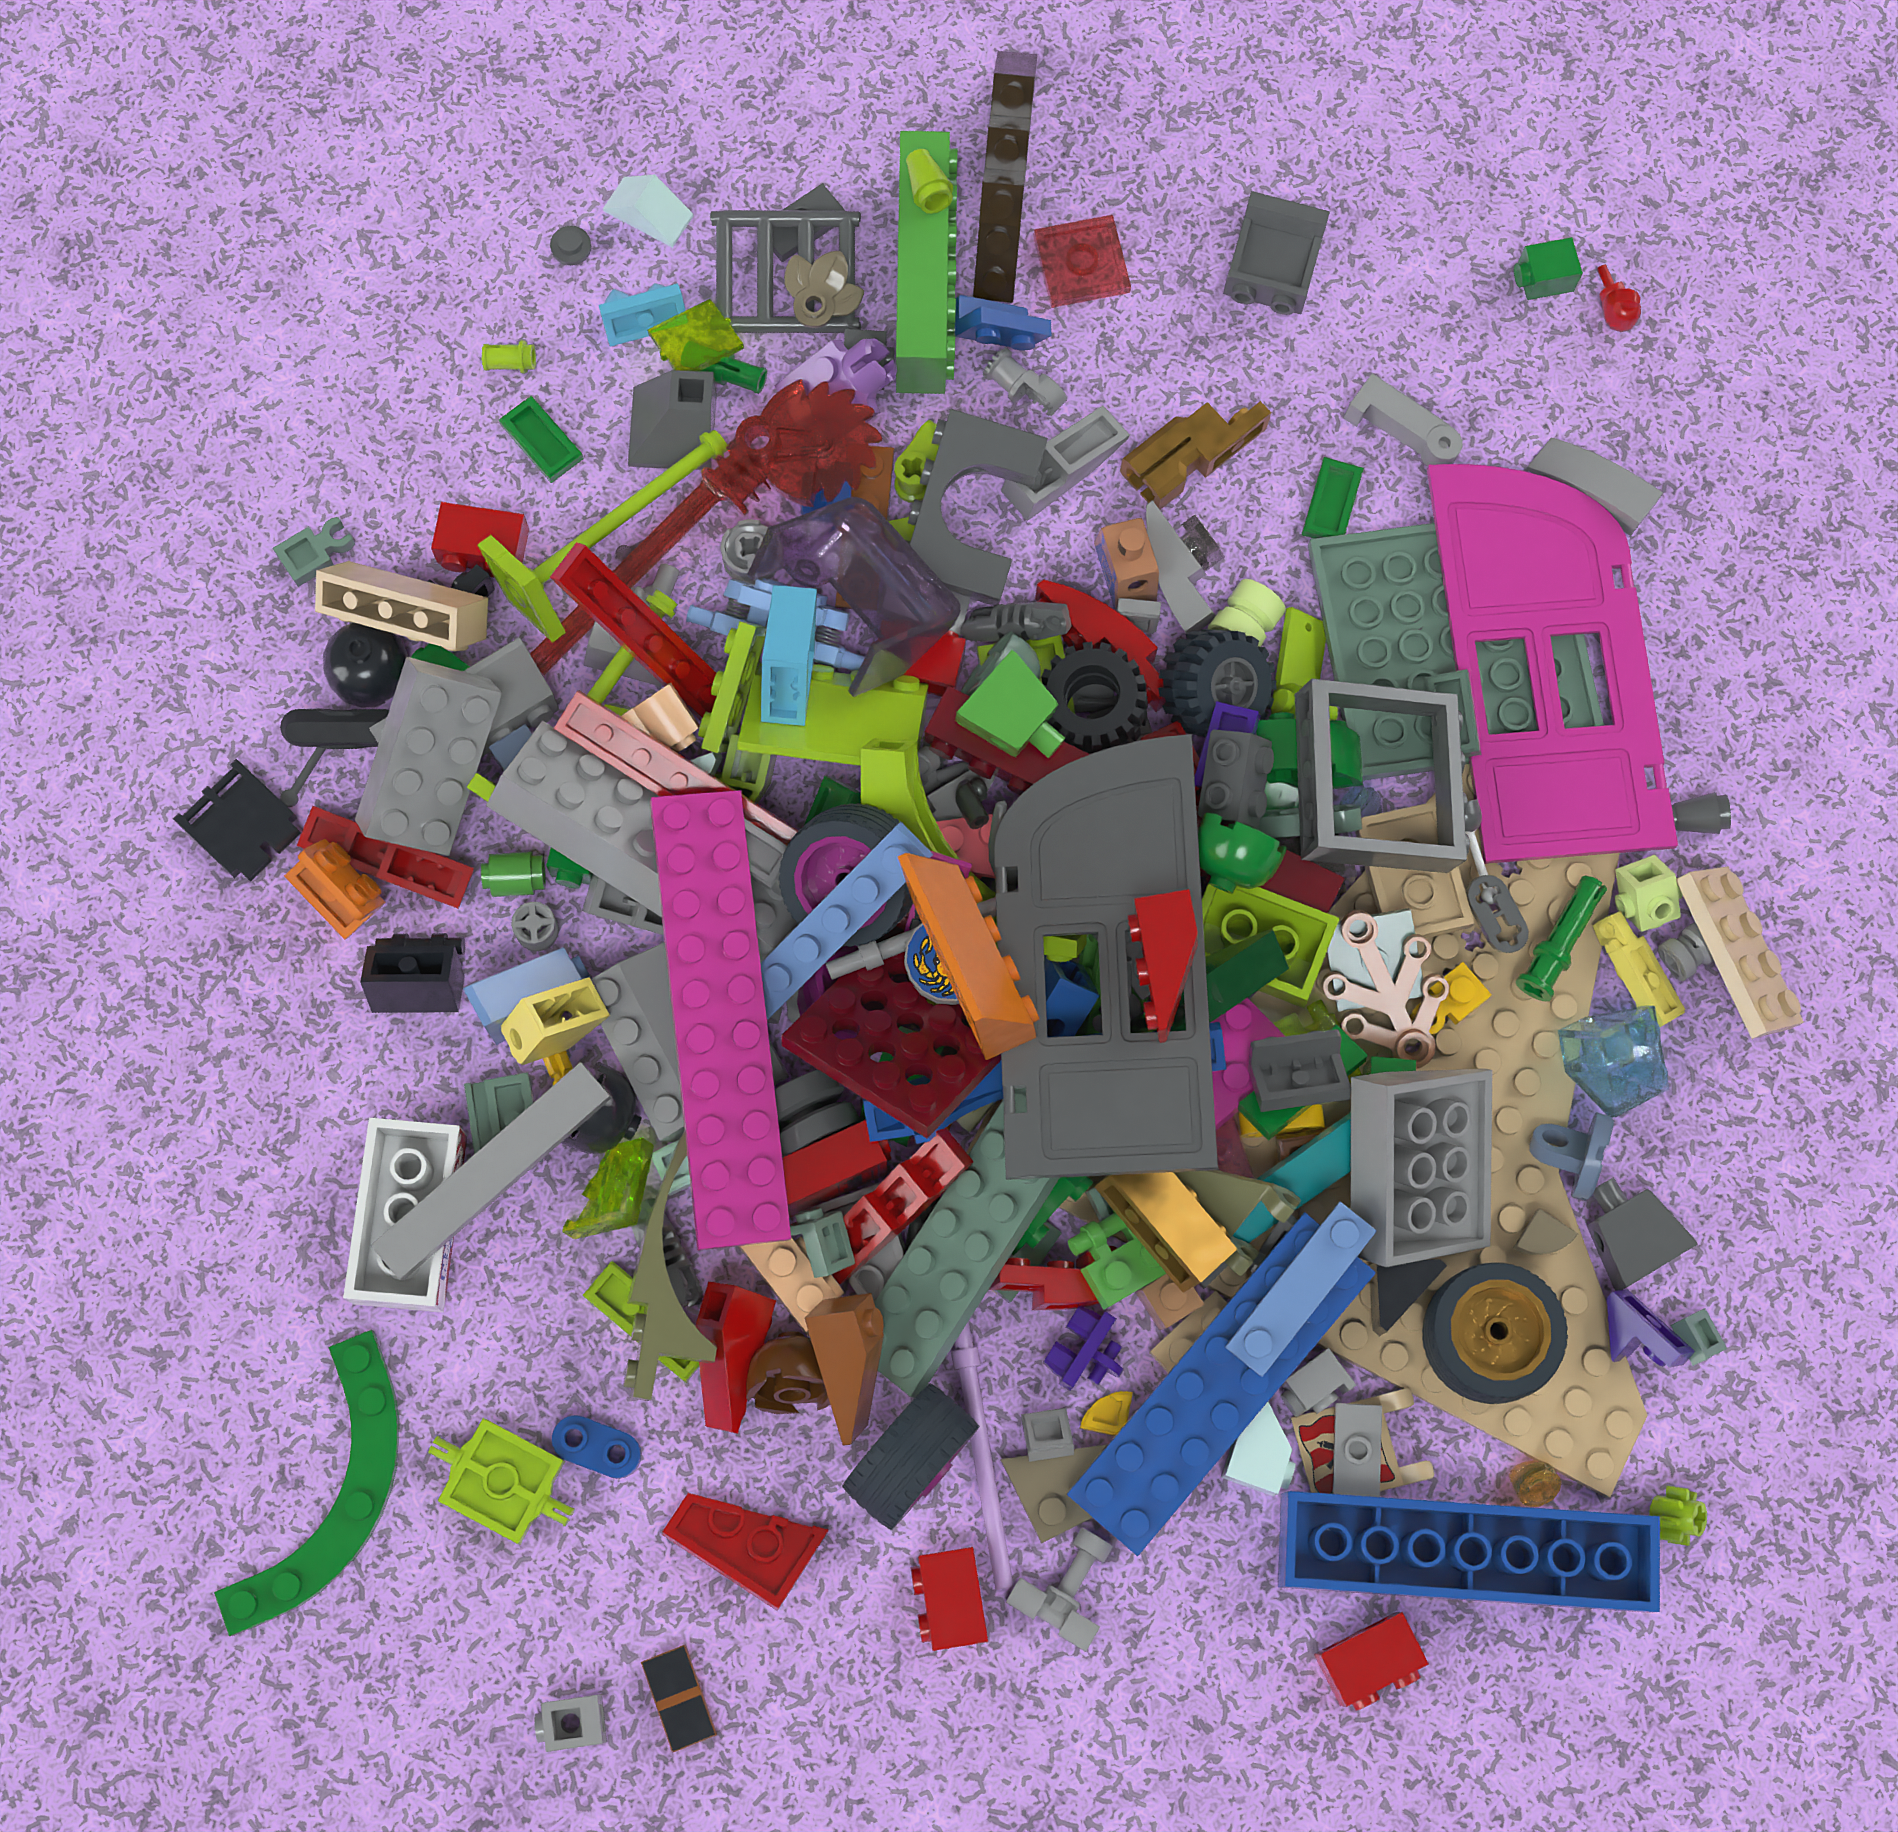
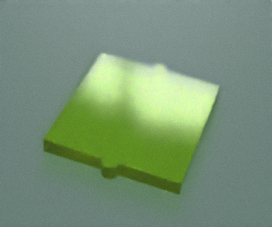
[647,299,744,371]

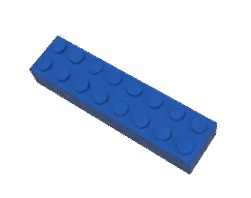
[1278,1491,1660,1613]

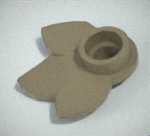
[784,251,864,328]

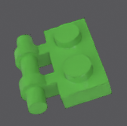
[1067,1210,1166,1310]

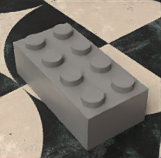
[355,657,502,856]

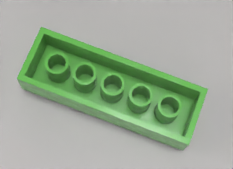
[896,131,958,394]

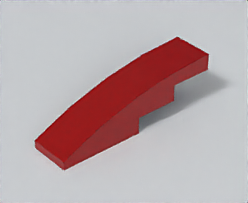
[297,805,475,909]
[831,1127,974,1285]

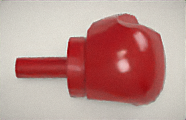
[1597,264,1641,332]

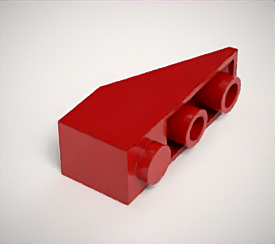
[1127,889,1198,1043]
[695,1281,776,1434]

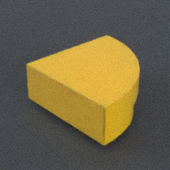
[1079,1391,1133,1436]

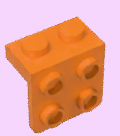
[284,839,386,940]

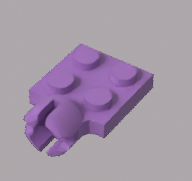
[774,338,897,457]

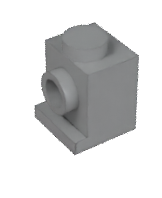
[1280,1348,1357,1417]
[534,1694,607,1752]

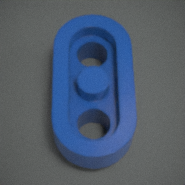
[552,1415,642,1479]

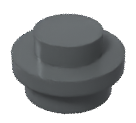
[550,226,591,266]

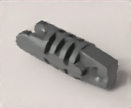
[960,602,1071,642]
[627,1198,704,1308]

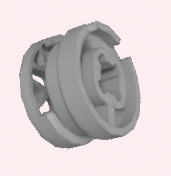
[720,519,781,584]

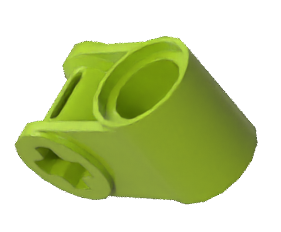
[894,420,939,503]

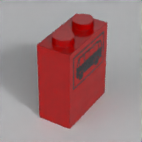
[782,1120,891,1218]

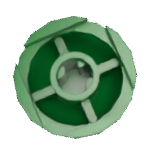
[1197,813,1287,894]

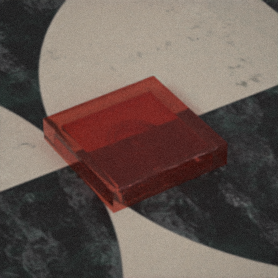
[1033,215,1131,308]

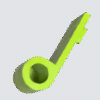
[1271,607,1338,721]

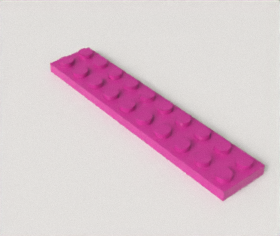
[650,790,791,1251]

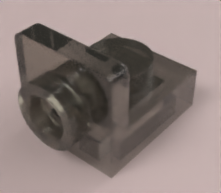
[1180,515,1225,572]

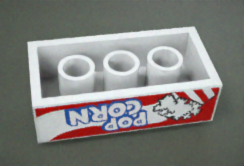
[343,1118,467,1313]

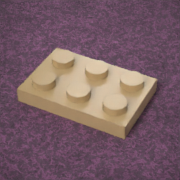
[1355,801,1475,938]

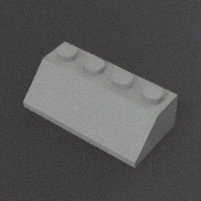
[369,637,559,757]

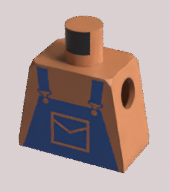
[1094,518,1159,611]

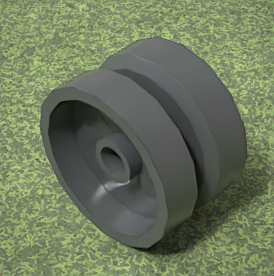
[775,1070,862,1158]

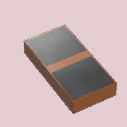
[641,1644,717,1753]

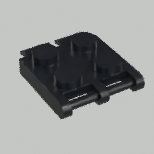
[173,759,301,882]

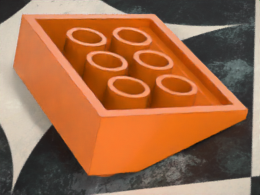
[897,853,1040,1060]

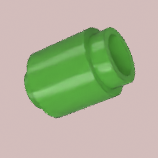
[481,851,546,897]

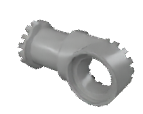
[983,347,1068,416]

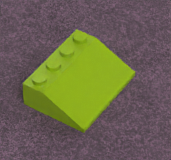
[737,663,929,766]

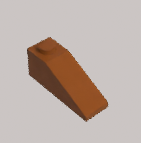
[805,1293,884,1446]

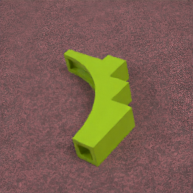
[861,738,1087,962]

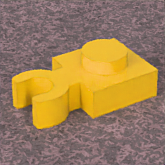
[1409,962,1492,1036]

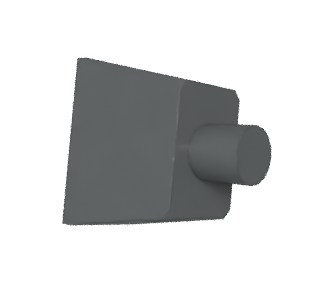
[1587,1177,1698,1291]

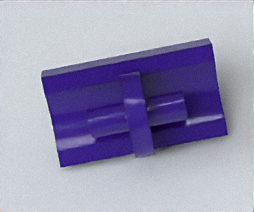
[1043,1306,1124,1391]

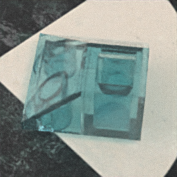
[1558,1005,1669,1118]

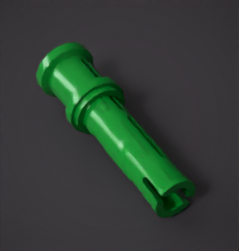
[1515,875,1607,1002]

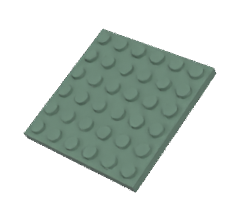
[1308,523,1604,781]

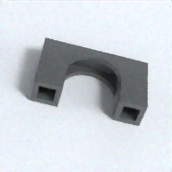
[896,408,1048,606]

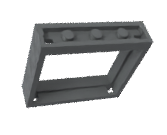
[1295,679,1470,873]

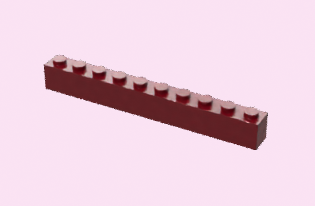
[924,686,1345,913]

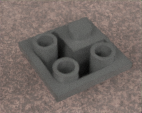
[628,370,717,470]

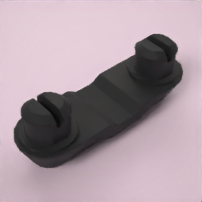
[280,709,389,749]

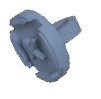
[1529,1112,1614,1201]

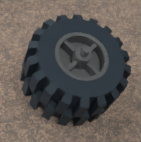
[1158,629,1277,737]

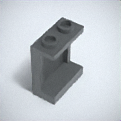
[1223,191,1330,315]

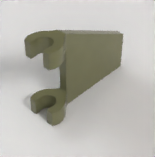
[1173,1170,1301,1276]

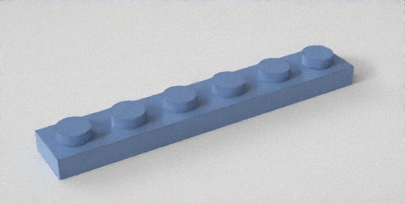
[760,822,933,1020]

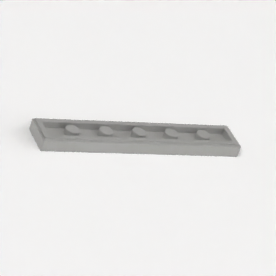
[370,1062,612,1281]

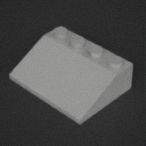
[591,942,789,1142]
[1351,1069,1492,1267]

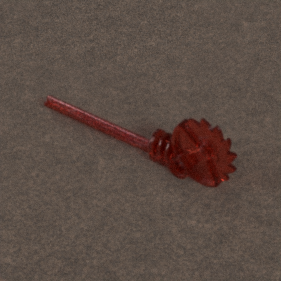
[530,379,883,675]

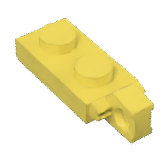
[1592,911,1685,1031]

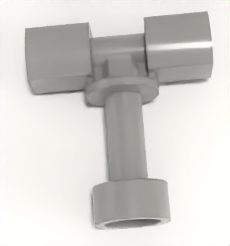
[1006,1528,1113,1652]

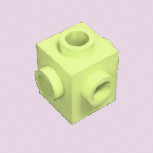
[1615,855,1683,932]

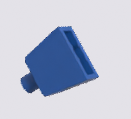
[1044,955,1100,1038]

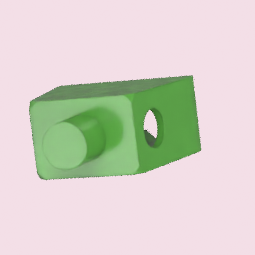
[955,650,1066,758]

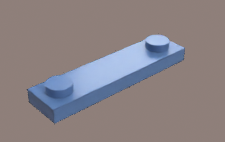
[1225,1202,1377,1377]

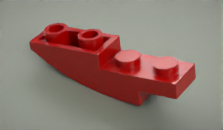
[1035,579,1166,712]
[989,1245,1117,1311]

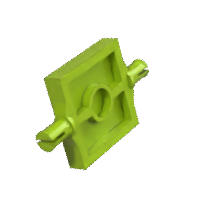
[428,1418,575,1545]

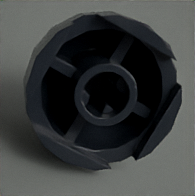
[323,622,409,708]
[561,1062,642,1154]

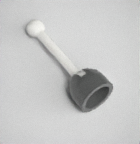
[1464,799,1498,904]

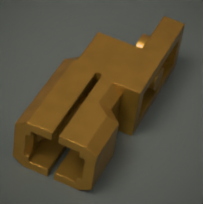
[1120,401,1272,510]

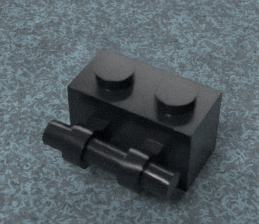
[360,933,465,1013]

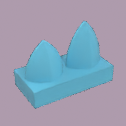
[598,283,689,347]

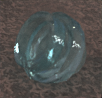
[1339,785,1382,818]

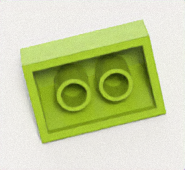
[1202,884,1340,1009]

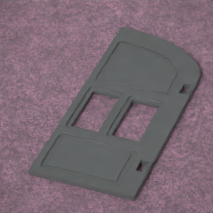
[994,734,1218,1180]

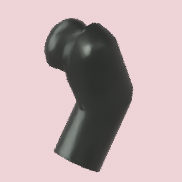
[955,777,989,829]

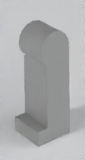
[1343,373,1463,467]

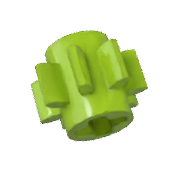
[1649,1486,1707,1546]

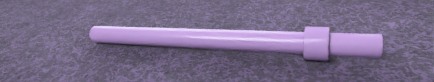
[951,1321,1014,1590]

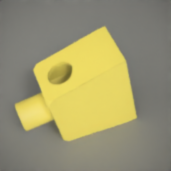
[501,977,610,1065]

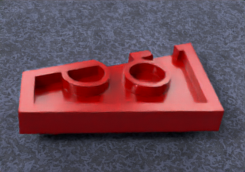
[662,1493,829,1611]

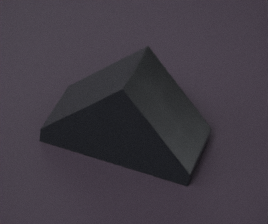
[1369,1259,1447,1337]

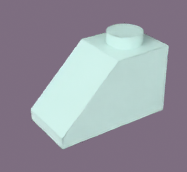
[1221,1402,1296,1496]

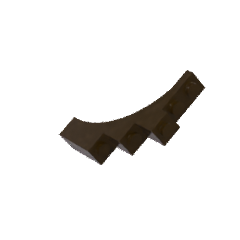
[973,51,1038,303]

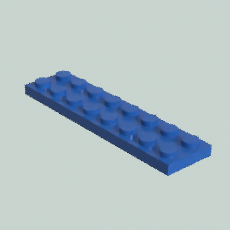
[1067,1212,1376,1557]

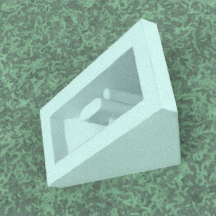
[603,174,693,248]

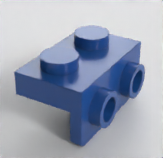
[955,295,1052,351]

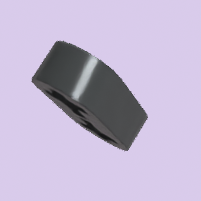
[1466,875,1529,953]

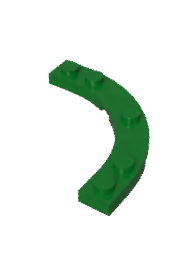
[214,1330,400,1637]

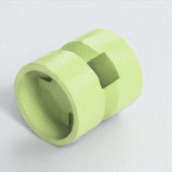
[1208,579,1286,647]

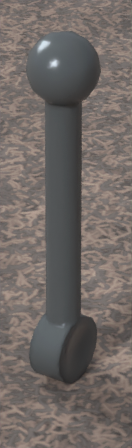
[280,747,326,807]

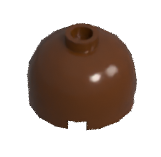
[746,1331,830,1414]

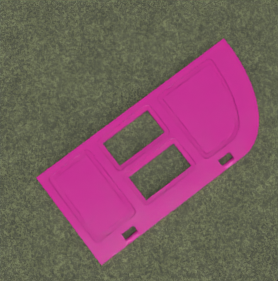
[1427,464,1678,864]

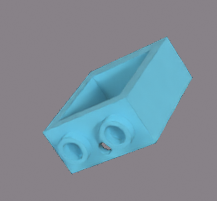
[761,585,817,726]

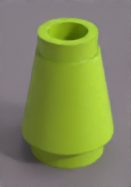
[906,149,953,214]

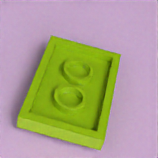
[698,621,767,753]

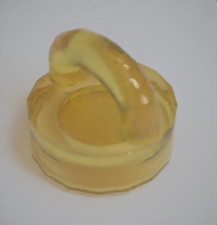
[1509,1460,1562,1507]

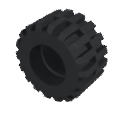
[1041,642,1148,754]

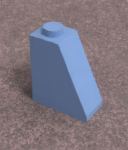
[463,947,591,1045]

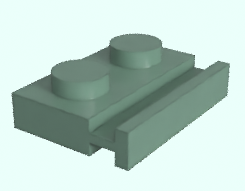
[464,1072,543,1162]

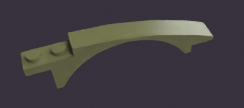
[623,1130,717,1401]

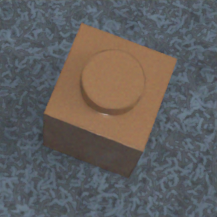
[1135,1273,1204,1331]

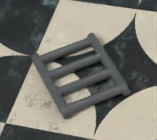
[710,210,861,333]

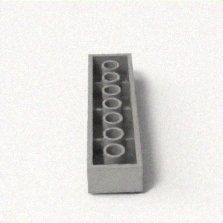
[486,720,798,963]

